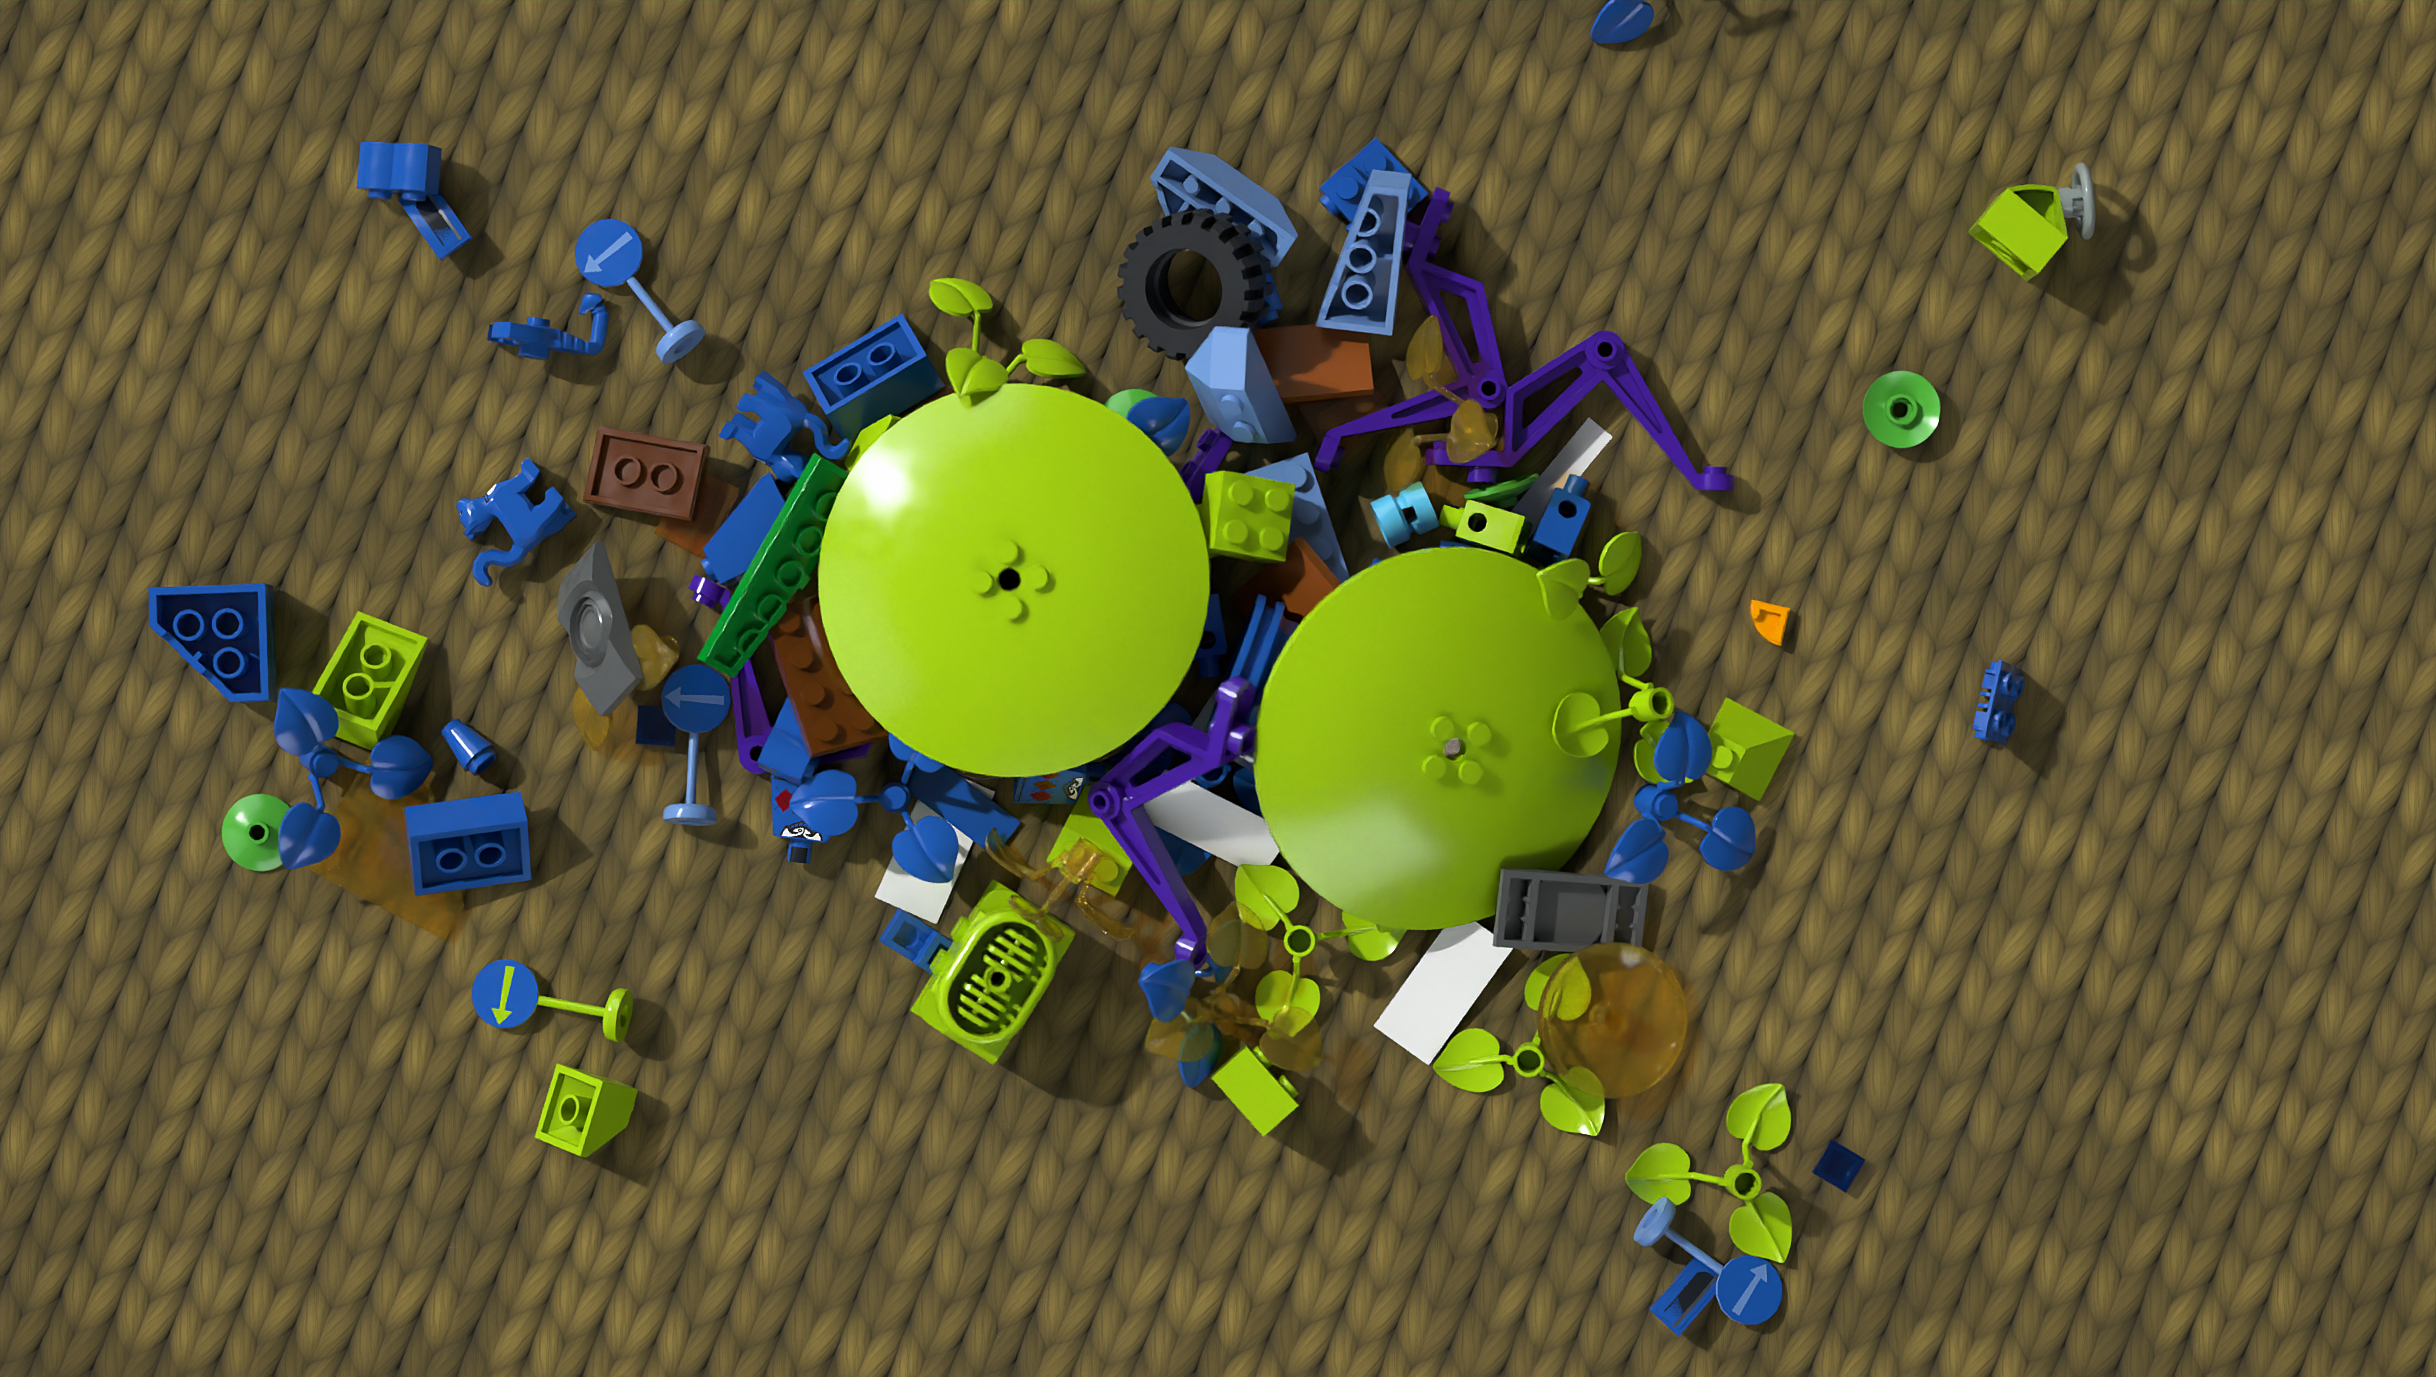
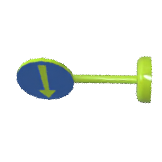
[472,959,633,1043]

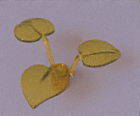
[1384,314,1498,492]
[573,624,679,751]
[985,827,1140,942]
[1145,901,1323,1071]

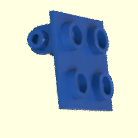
[1972,660,2024,745]

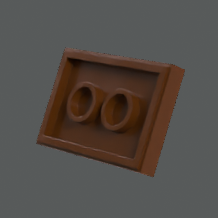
[583,426,711,523]

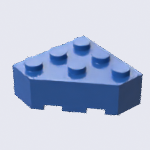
[148,584,277,703]

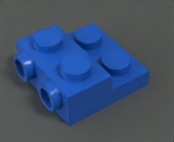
[1319,137,1428,233]

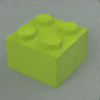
[1200,471,1296,564]
[1211,1044,1299,1137]

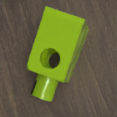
[1439,500,1533,561]

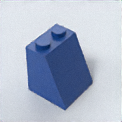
[701,472,787,587]

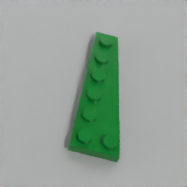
[697,453,850,678]

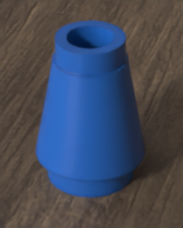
[441,718,497,776]

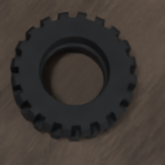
[1117,208,1273,361]

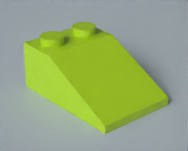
[312,611,429,750]
[1046,759,1140,897]

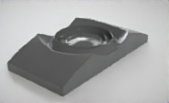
[557,542,644,716]
[1492,868,1649,957]

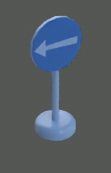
[575,219,705,364]
[661,664,731,826]
[1634,1196,1782,1325]

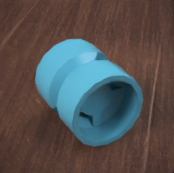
[1370,481,1440,548]

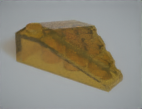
[304,733,465,940]

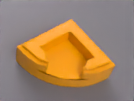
[1750,599,1790,646]

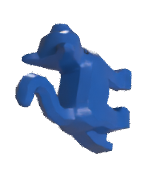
[718,370,852,488]
[456,458,577,587]

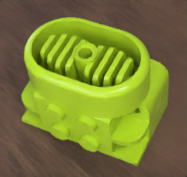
[910,879,1075,1065]

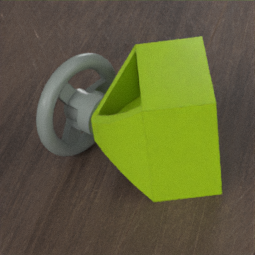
[1968,162,2096,281]

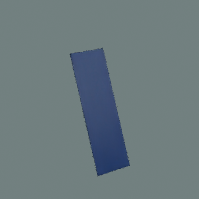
[906,765,1021,857]

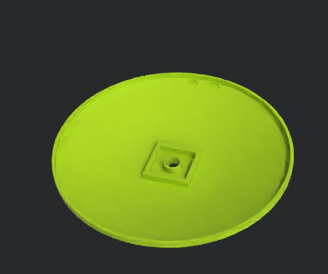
[818,384,1210,777]
[1253,547,1622,930]

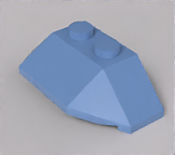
[1150,146,1298,267]
[1185,326,1297,444]

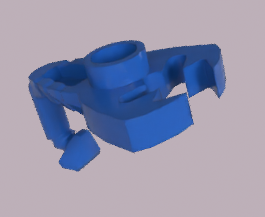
[487,292,609,360]

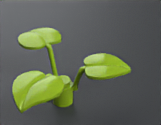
[929,278,1086,398]
[1536,531,1642,621]
[1552,607,1693,785]
[1235,864,1408,1040]
[1433,953,1605,1136]
[1625,1083,1792,1263]

